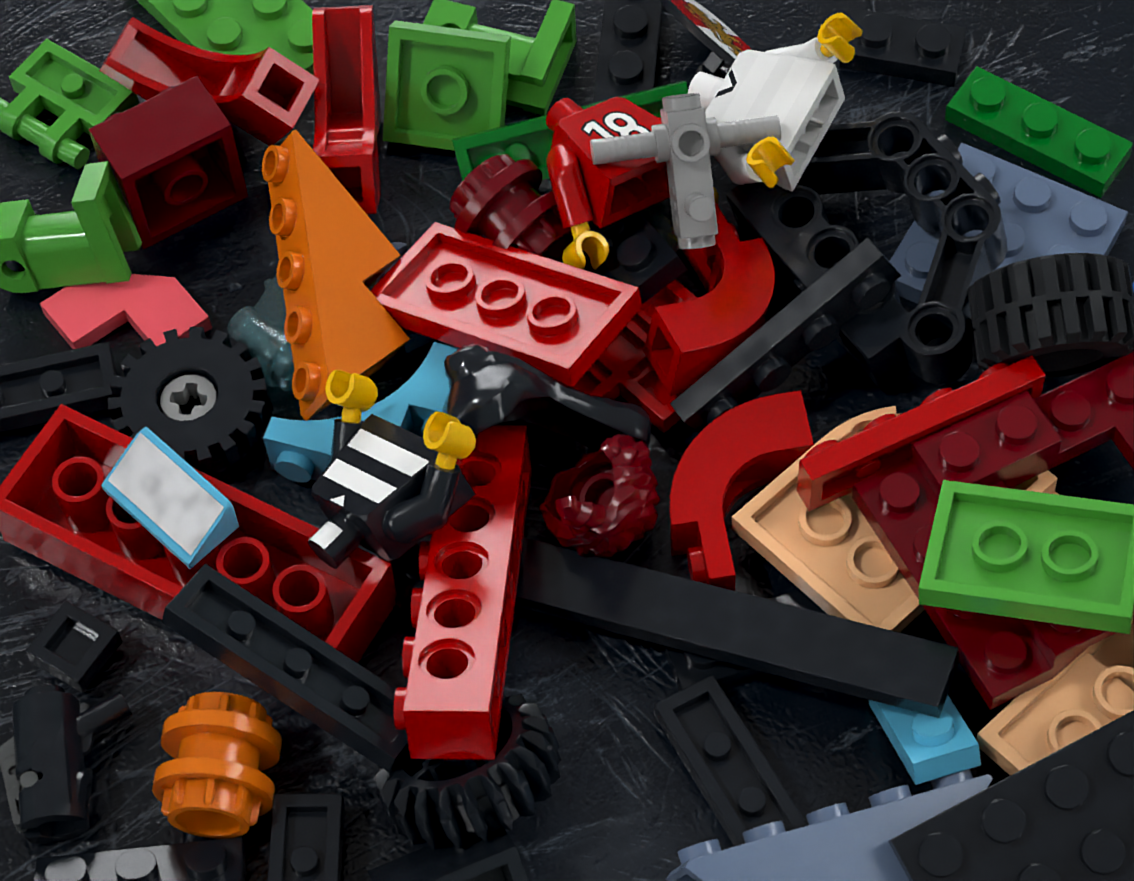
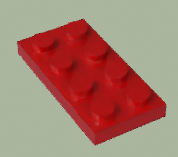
[370,222,642,387]

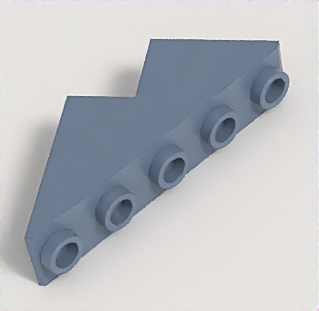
[666,769,993,881]

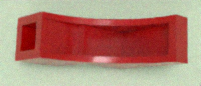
[99,17,320,146]

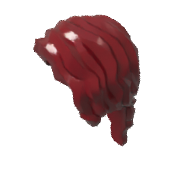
[539,434,660,559]

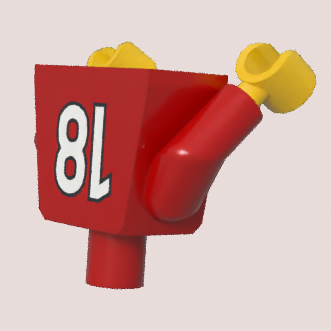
[546,97,719,270]

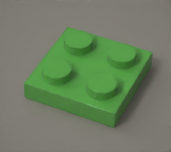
[383,20,511,151]

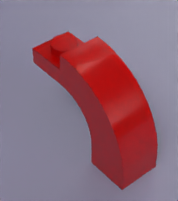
[643,202,775,396]
[670,390,814,591]

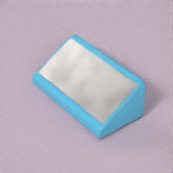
[101,426,240,569]

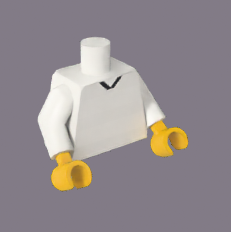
[688,13,863,192]

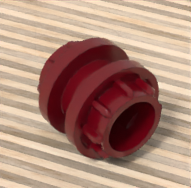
[450,154,573,262]

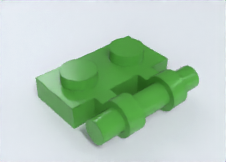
[0,38,139,169]

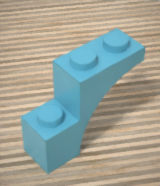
[263,342,459,482]

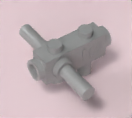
[590,93,781,249]

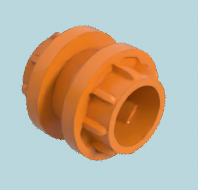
[152,692,282,839]

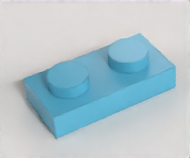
[869,695,981,785]

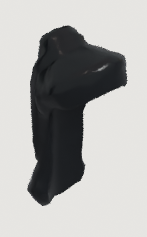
[442,343,652,452]

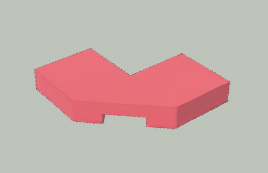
[40,274,212,349]

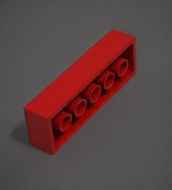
[0,404,398,663]

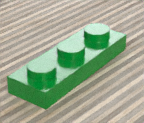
[945,66,1133,198]

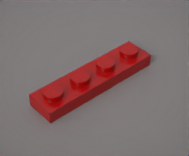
[797,355,1046,512]

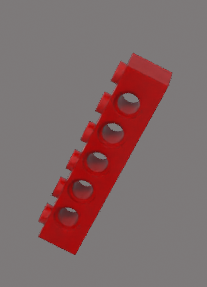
[394,425,532,760]

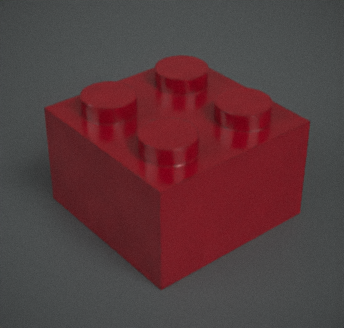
[88,76,248,250]

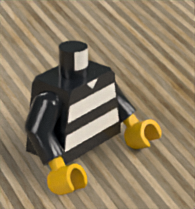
[308,369,476,569]

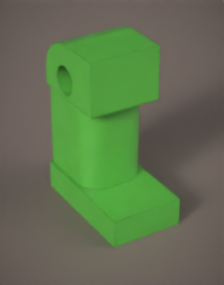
[423,0,577,116]
[0,161,142,293]

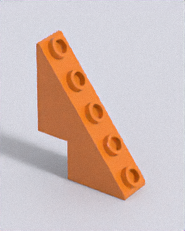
[262,129,410,421]

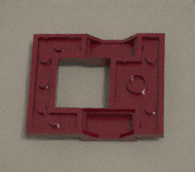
[852,351,1134,710]

